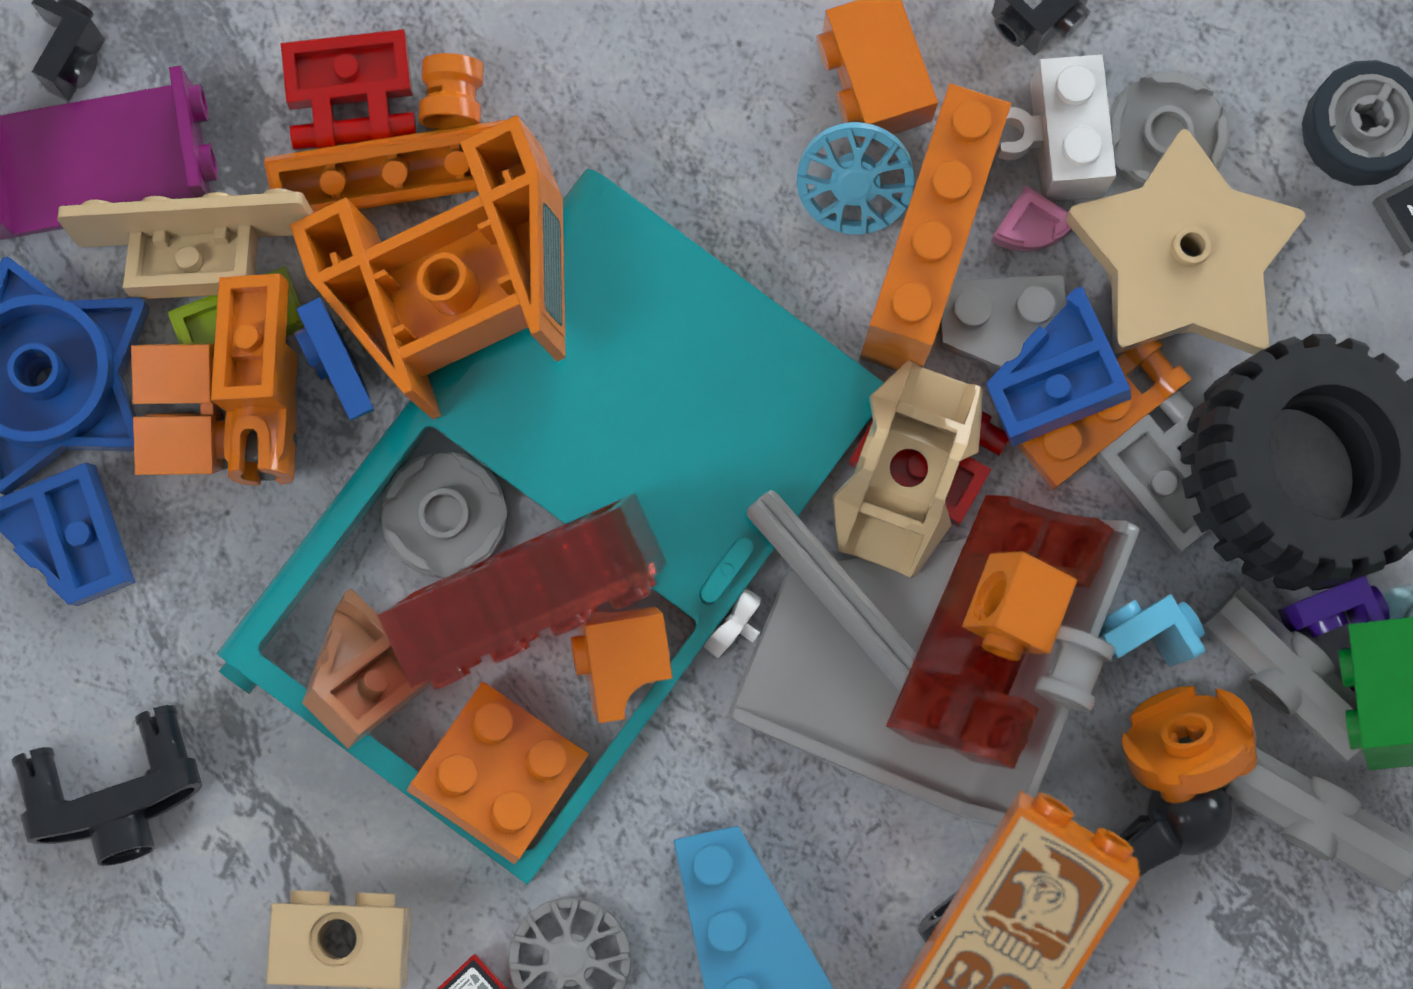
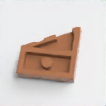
[302,588,437,749]

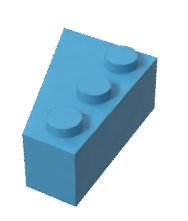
[674,826,834,989]

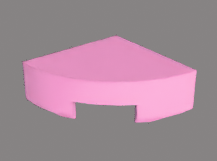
[991,186,1072,252]

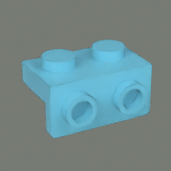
[1098,595,1206,666]

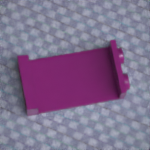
[0,65,219,240]

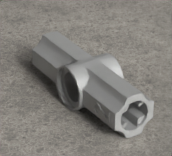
[1202,586,1362,762]
[1222,747,1413,893]

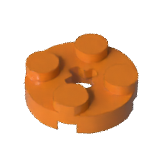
[1121,686,1257,803]

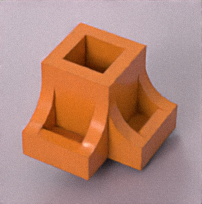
[570,607,672,723]

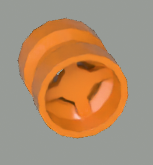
[418,53,484,130]

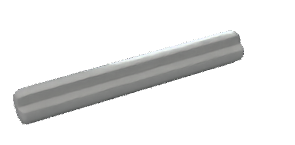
[746,490,936,700]

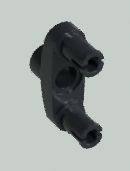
[11,705,203,866]

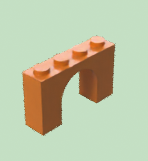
[859,83,1012,371]

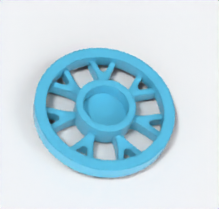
[797,122,915,235]

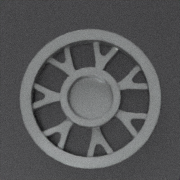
[508,898,631,989]

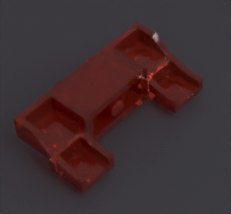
[886,495,1114,770]

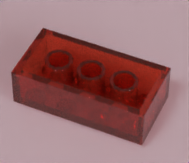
[377,493,667,689]

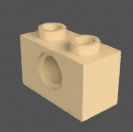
[266,890,411,989]

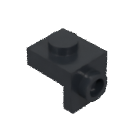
[31,0,105,102]
[991,0,1091,56]

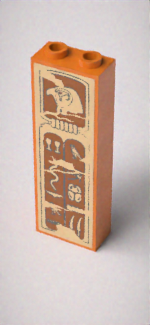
[898,790,1139,989]

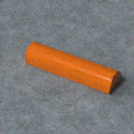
[264,119,507,212]

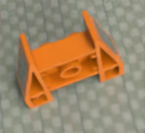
[290,115,566,420]

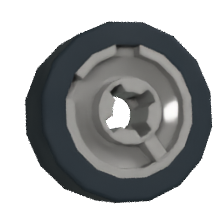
[1302,60,1413,186]

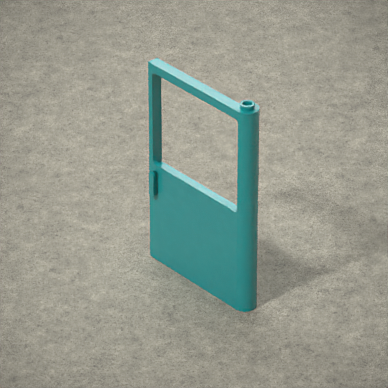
[216,168,884,885]

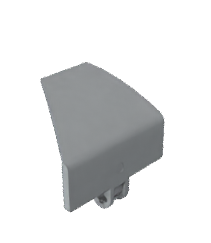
[729,520,1140,827]

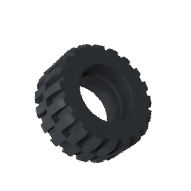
[1180,334,1413,591]

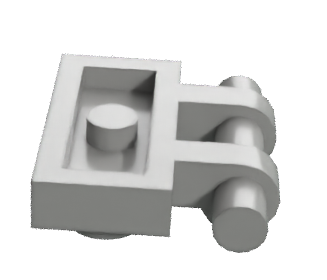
[1096,390,1207,555]

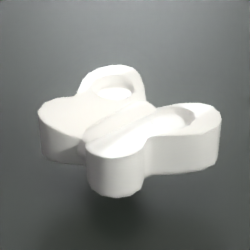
[703,588,761,658]

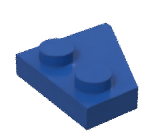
[986,286,1131,447]
[294,297,375,421]
[0,462,135,606]

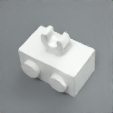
[998,54,1116,201]

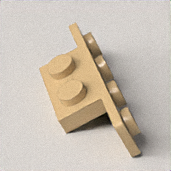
[57,188,314,299]

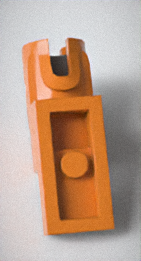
[211,273,299,486]

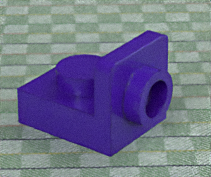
[1278,576,1390,638]

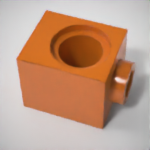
[962,552,1077,661]

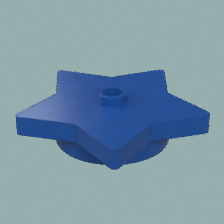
[0,257,150,495]

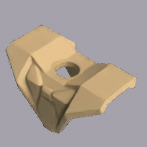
[832,360,984,578]

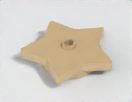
[1065,129,1306,355]

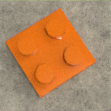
[407,681,589,864]

